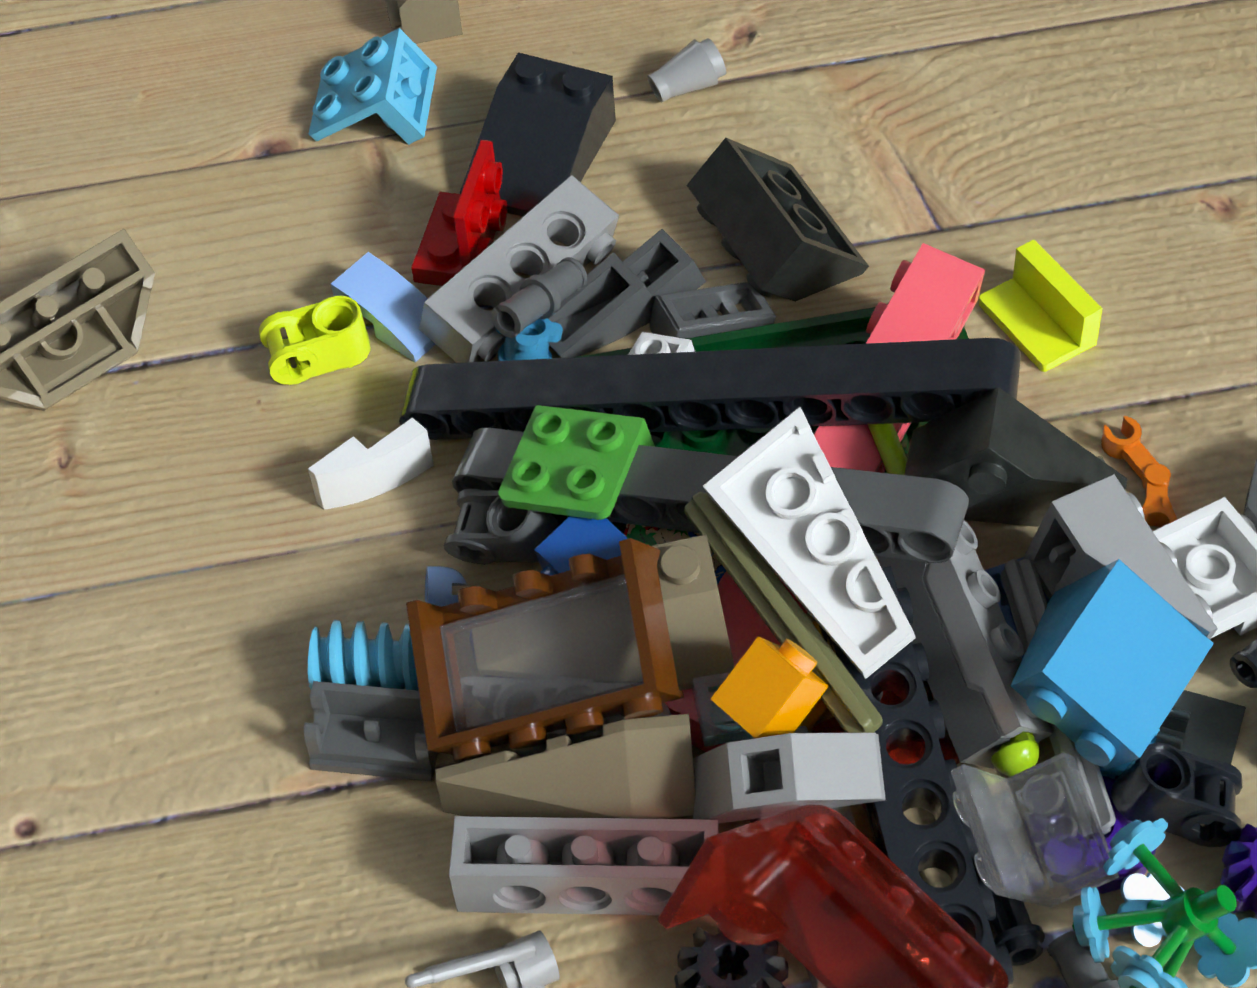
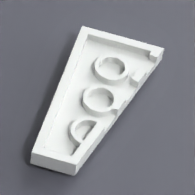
[703,407,916,679]

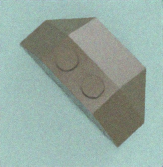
[0,229,155,411]

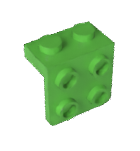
[498,405,655,520]

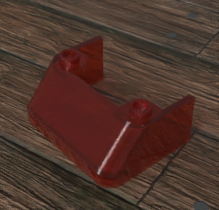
[657,804,1009,988]

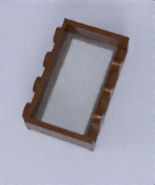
[406,538,684,763]

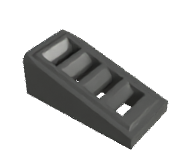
[649,282,776,339]

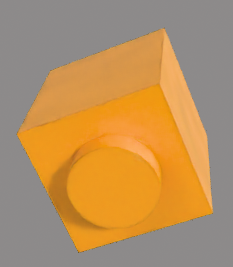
[711,637,829,738]

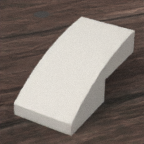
[308,417,434,510]

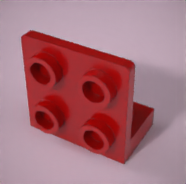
[411,140,508,286]

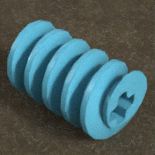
[308,620,419,691]

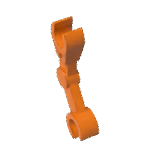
[1101,416,1177,527]

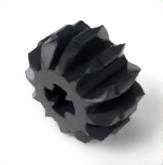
[674,917,789,988]

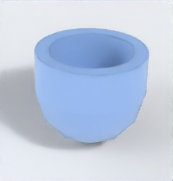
[425,566,467,607]

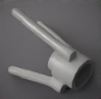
[405,930,560,988]

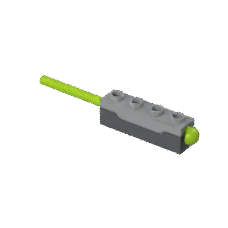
[867,423,1054,777]

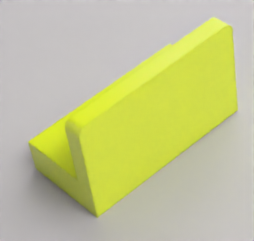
[979,239,1103,372]

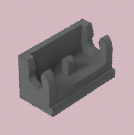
[304,681,438,782]

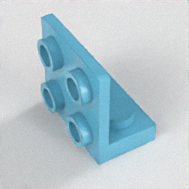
[308,28,437,145]

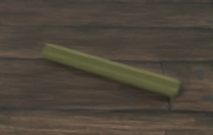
[684,491,883,733]

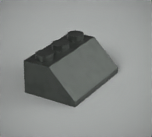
[686,137,869,302]

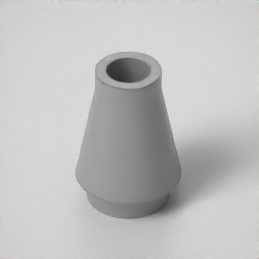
[647,38,726,103]

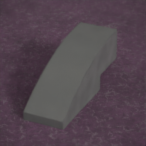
[548,229,706,358]

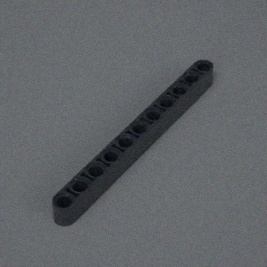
[399,338,1021,440]

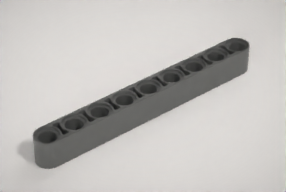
[452,428,969,563]

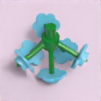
[1072,818,1257,988]

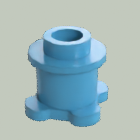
[495,318,563,361]

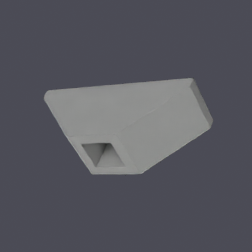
[693,733,886,824]

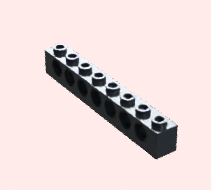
[819,566,1014,988]

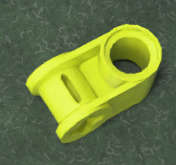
[259,296,371,385]

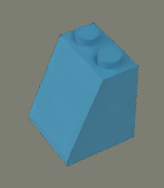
[1011,559,1214,770]

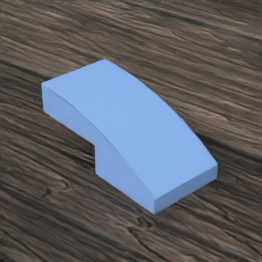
[331,252,436,362]

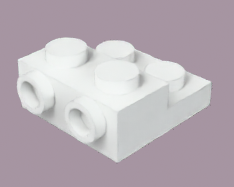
[1153,497,1257,638]

